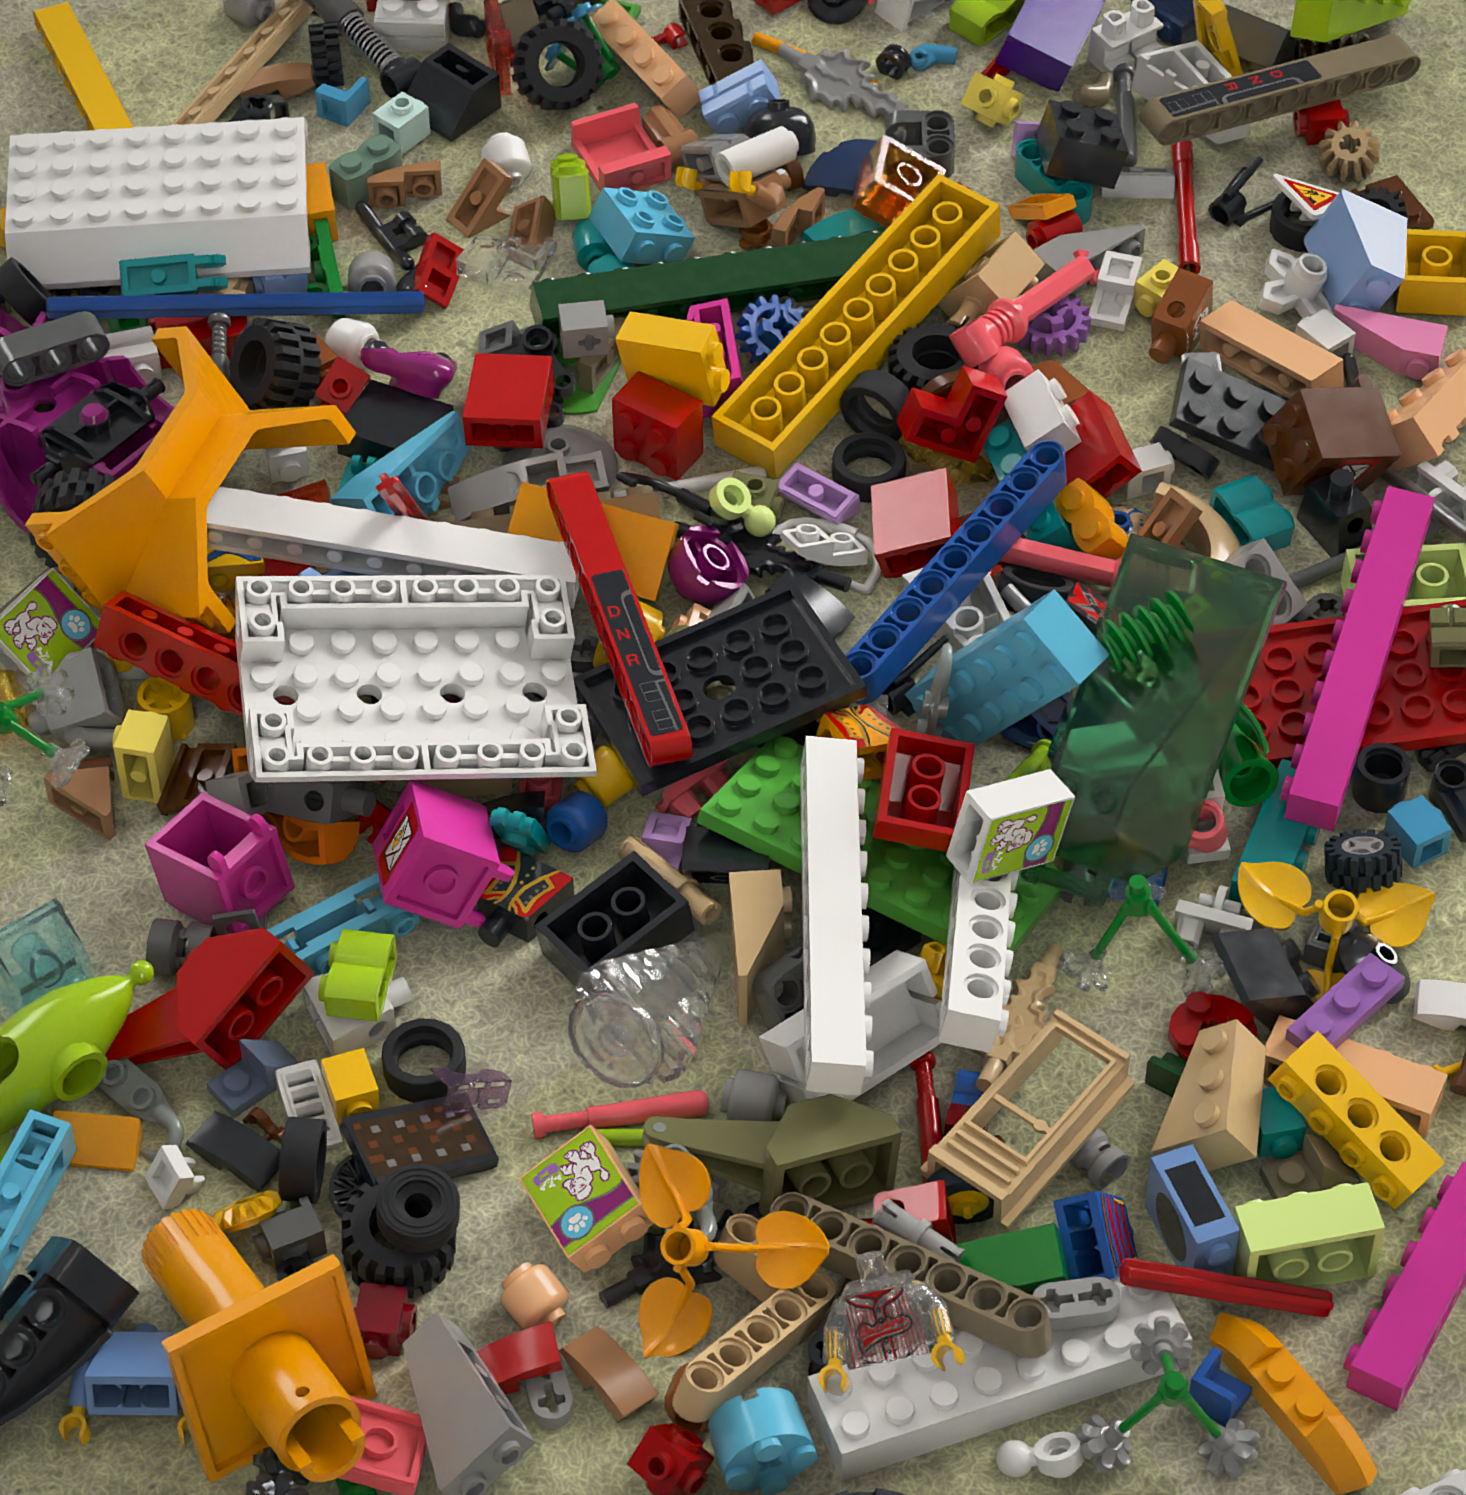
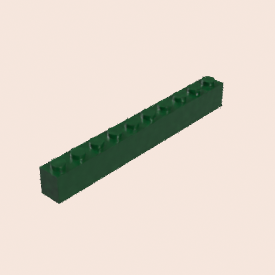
[529,231,885,339]

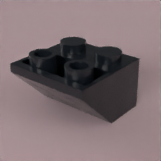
[406,43,502,142]

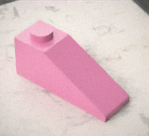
[1333,304,1448,380]

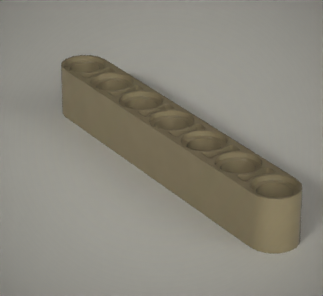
[770,1192,1053,1359]

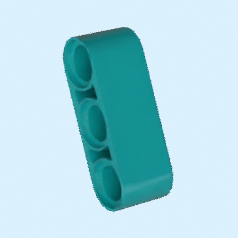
[1015,139,1093,225]

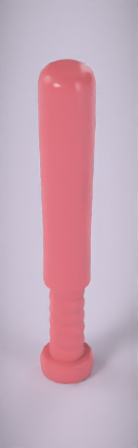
[531,1090,709,1139]

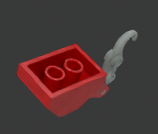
[871,643,975,852]
[99,928,315,1161]

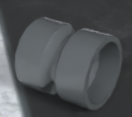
[146,918,218,976]

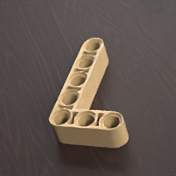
[672,1213,836,1423]

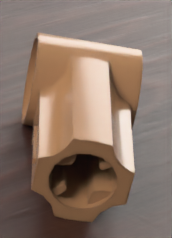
[642,104,700,169]

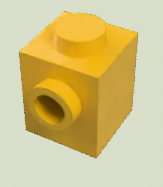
[321,1048,380,1126]

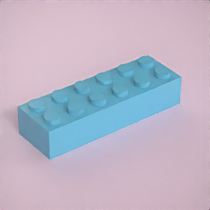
[905,589,1110,746]

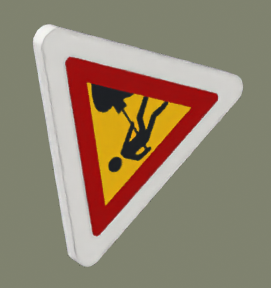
[1272,174,1339,221]

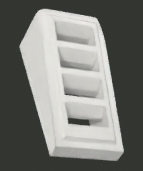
[275,1060,343,1150]

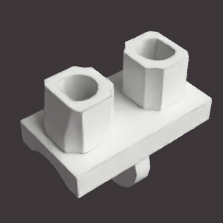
[1416,460,1466,522]
[1175,885,1254,955]

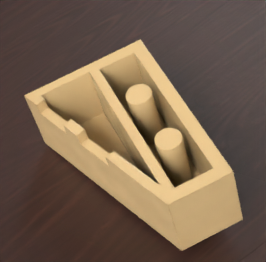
[1151,1019,1266,1172]

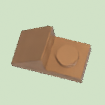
[446,157,515,238]
[1129,488,1203,569]

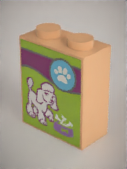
[518,1124,654,1273]

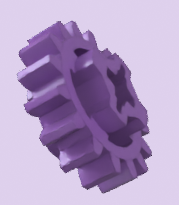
[1018,295,1091,357]

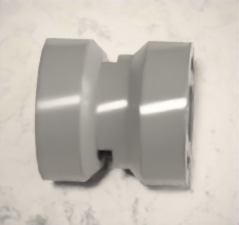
[1070,1128,1130,1189]

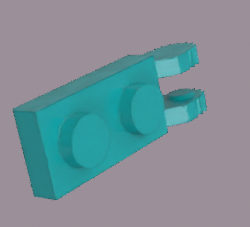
[119,253,228,296]

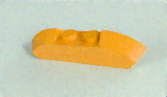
[1209,1312,1378,1495]

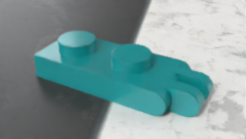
[490,807,551,858]

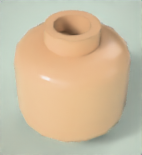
[501,1262,569,1330]

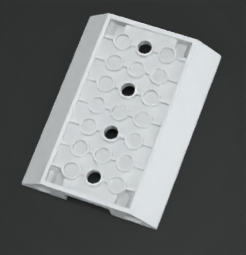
[235,574,597,783]

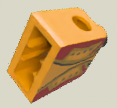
[816,705,903,781]

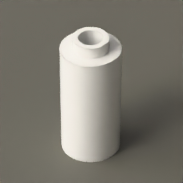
[715,126,799,187]

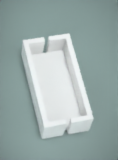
[759,950,942,1107]

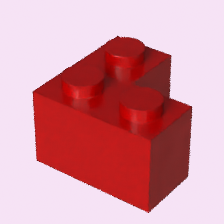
[896,365,1008,463]

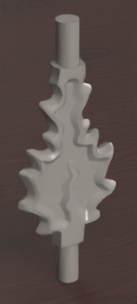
[777,43,910,119]

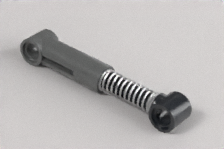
[305,0,421,99]

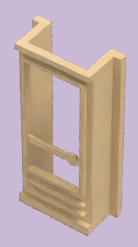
[920,1009,1135,1231]

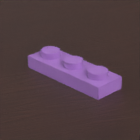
[1285,953,1405,1049]

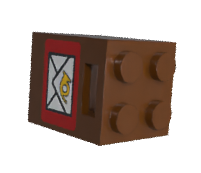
[1262,373,1402,496]

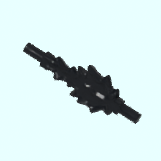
[674,520,852,592]
[598,1201,763,1309]

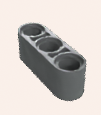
[0,311,110,387]

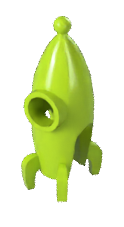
[0,960,154,1163]

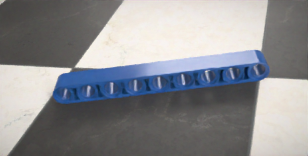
[845,440,1067,704]

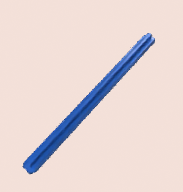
[46,291,425,320]

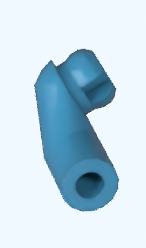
[910,43,958,71]

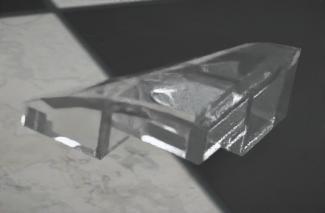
[456,236,557,304]

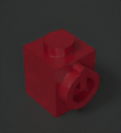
[353,1282,418,1360]

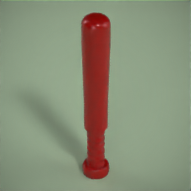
[910,1051,943,1184]

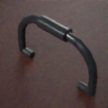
[616,472,732,529]

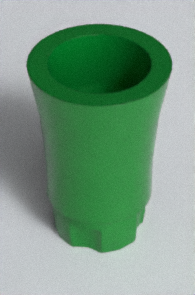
[1206,717,1279,807]

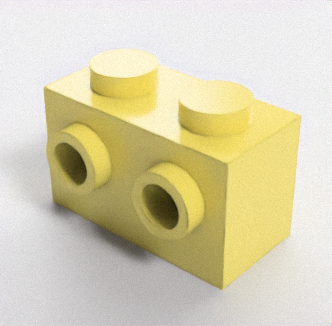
[112,709,176,803]

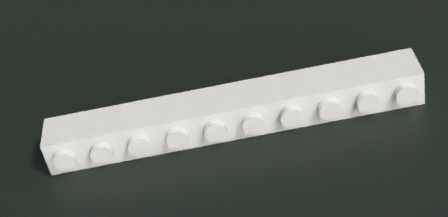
[207,486,579,609]
[800,736,874,1096]

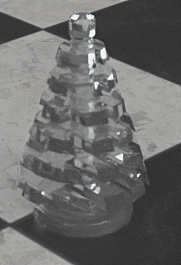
[568,932,730,1088]

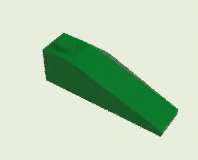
[955,1223,1071,1295]

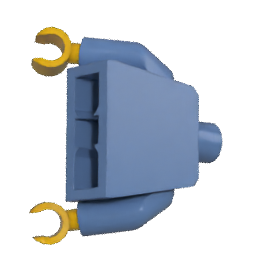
[59,1323,189,1446]

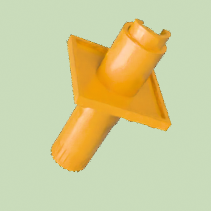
[141,1209,377,1483]

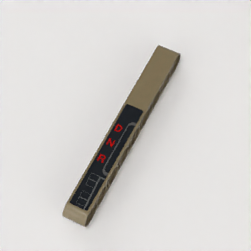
[1139,35,1421,146]

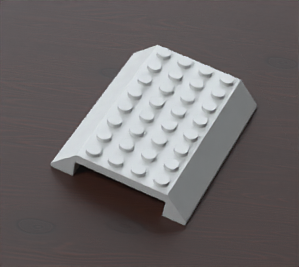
[5,117,311,290]

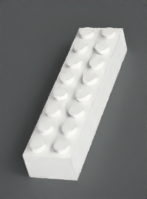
[807,1276,1192,1481]

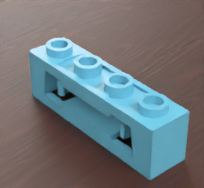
[268,872,420,976]
[0,1109,77,1293]

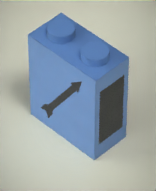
[1145,1144,1240,1275]

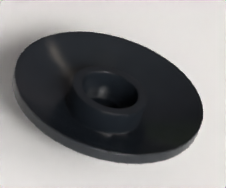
[1336,931,1411,1004]

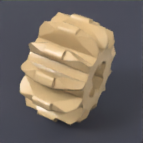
[1318,120,1380,183]

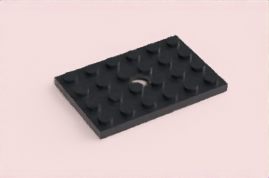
[573,581,868,797]

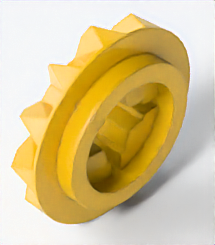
[212,1190,283,1233]

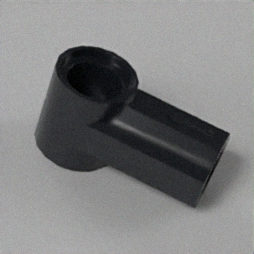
[1428,758,1466,843]

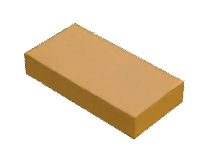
[1008,194,1077,220]

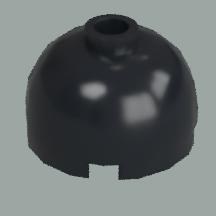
[744,99,816,156]

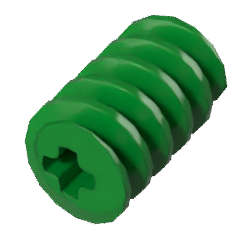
[1097,590,1194,674]

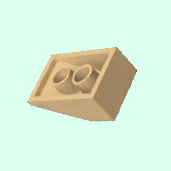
[729,869,792,1026]

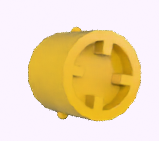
[137,676,195,742]

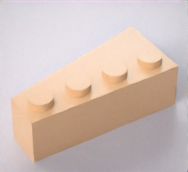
[1387,348,1466,471]

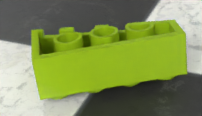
[1290,0,1411,43]

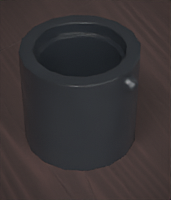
[1352,743,1411,813]

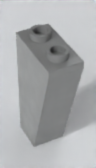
[403,1312,536,1495]

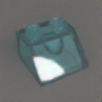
[0,898,94,1015]

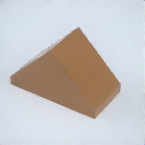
[44,766,116,840]

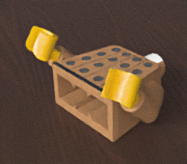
[675,166,791,228]

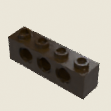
[678,0,754,85]

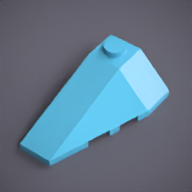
[330,411,471,517]

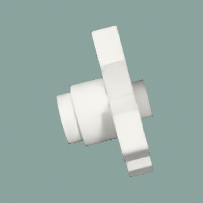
[1258,249,1334,319]

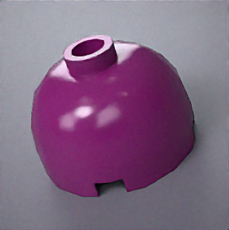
[667,525,749,606]

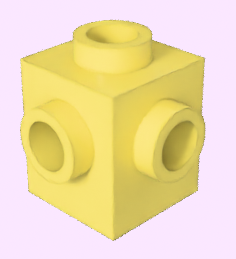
[960,71,1024,128]

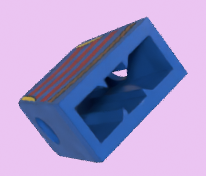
[1053,1191,1138,1280]

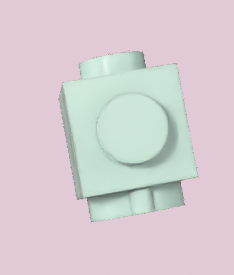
[372,91,431,155]

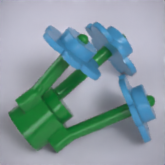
[544,2,621,86]

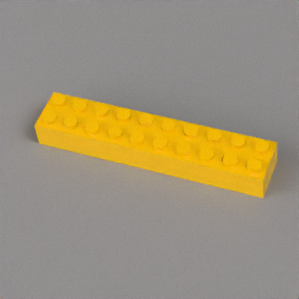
[711,174,1001,479]

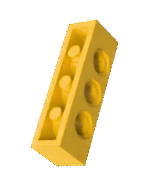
[1268,1031,1445,1209]

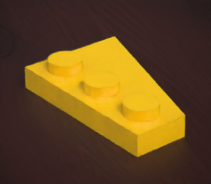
[1193,0,1243,77]

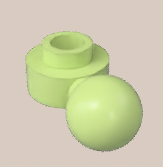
[709,477,776,537]

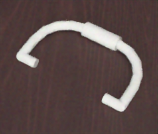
[772,517,881,595]

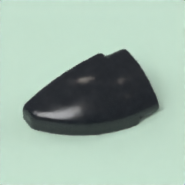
[0,1236,140,1426]

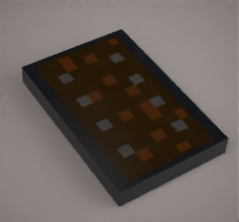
[340,1092,499,1188]

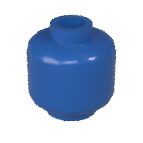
[546,791,608,853]

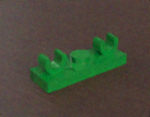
[306,218,346,319]

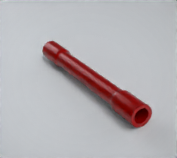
[1171,140,1201,274]

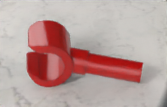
[652,23,688,50]

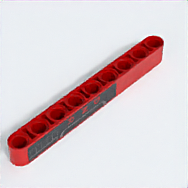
[546,471,693,767]

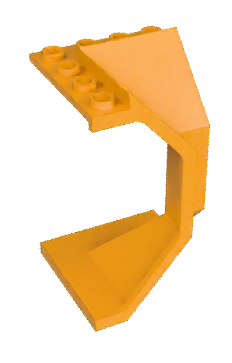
[25,326,356,633]

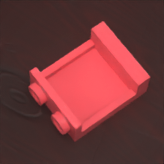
[571,103,672,192]

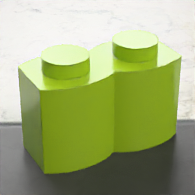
[949,0,1026,47]
[550,154,591,221]
[318,929,397,1022]

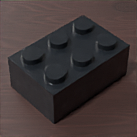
[534,851,695,1006]

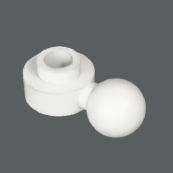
[996,1432,1084,1478]

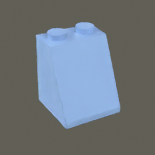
[1304,189,1407,312]

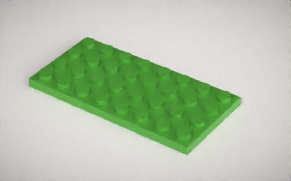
[696,735,1066,954]

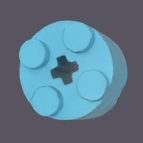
[708,1387,818,1495]

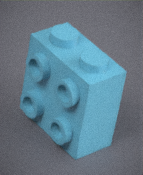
[588,187,695,265]

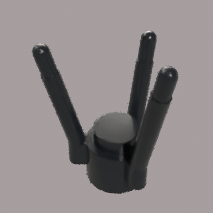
[1208,157,1274,227]
[877,635,949,717]

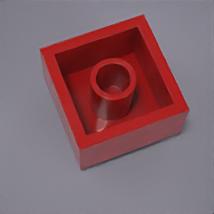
[612,371,704,481]

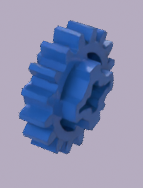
[735,295,804,364]

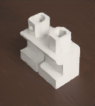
[1088,0,1164,76]

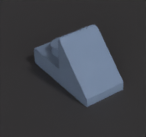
[206,1039,299,1118]

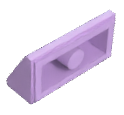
[779,462,861,525]

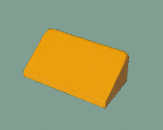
[52,1110,143,1172]

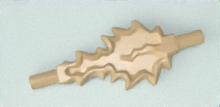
[976,943,1064,1092]

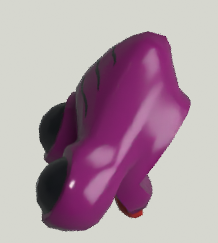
[361,340,457,399]

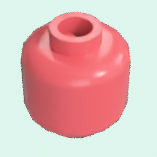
[978,346,1033,391]

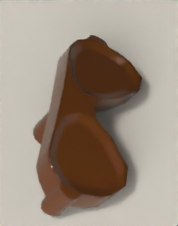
[242,1107,284,1144]

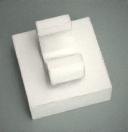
[145,1145,205,1210]

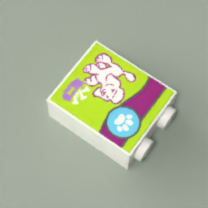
[0,568,101,694]
[946,769,1075,884]

